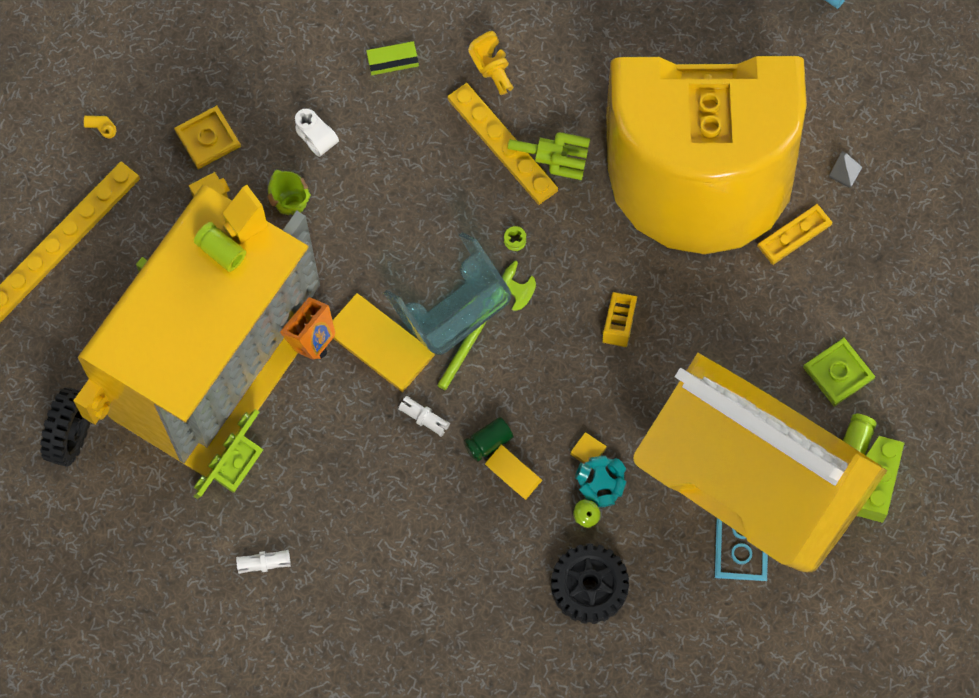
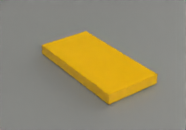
[333,293,435,393]

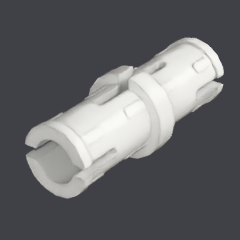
[398,396,450,437]
[236,550,291,574]

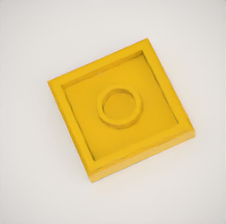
[174,106,241,169]

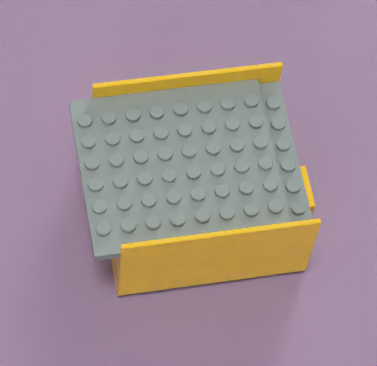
[73,185,320,477]

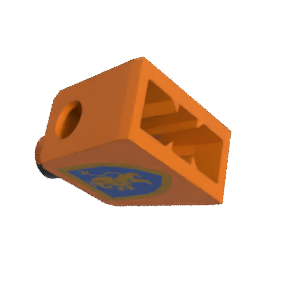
[280,297,335,360]

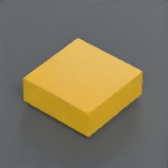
[570,432,607,469]

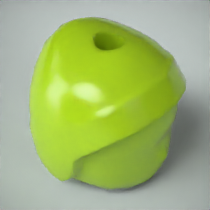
[573,500,601,528]

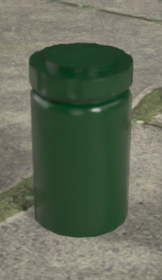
[463,417,514,462]

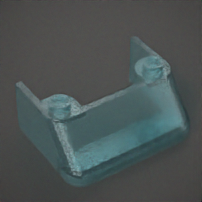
[383,232,511,355]

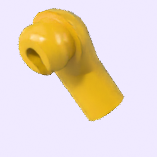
[84,116,116,139]

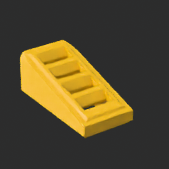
[603,292,637,347]

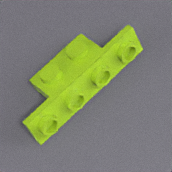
[193,409,263,499]

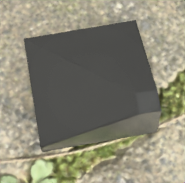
[829,151,862,188]

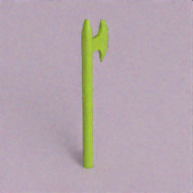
[437,261,536,390]

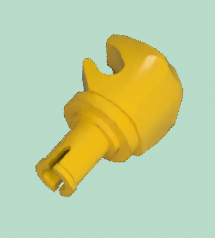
[468,31,514,95]

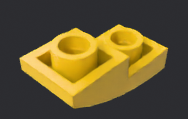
[485,445,542,500]

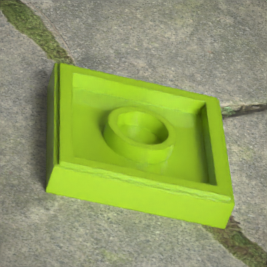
[803,338,875,407]

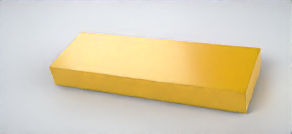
[757,204,833,265]

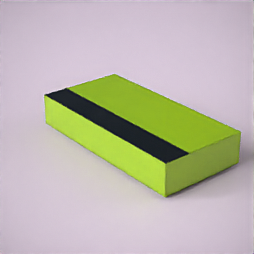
[366,41,419,75]

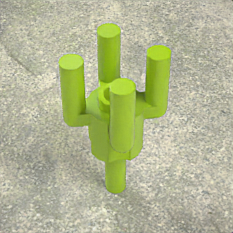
[508,132,590,180]

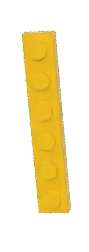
[448,83,558,205]

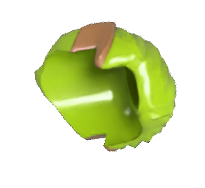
[267,170,311,215]

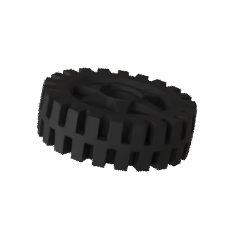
[40,387,91,467]
[551,544,629,624]

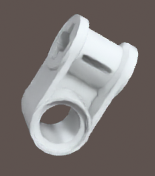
[295,109,339,157]

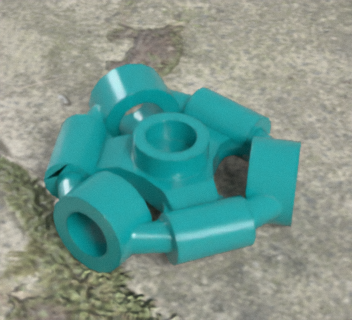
[575,455,627,508]

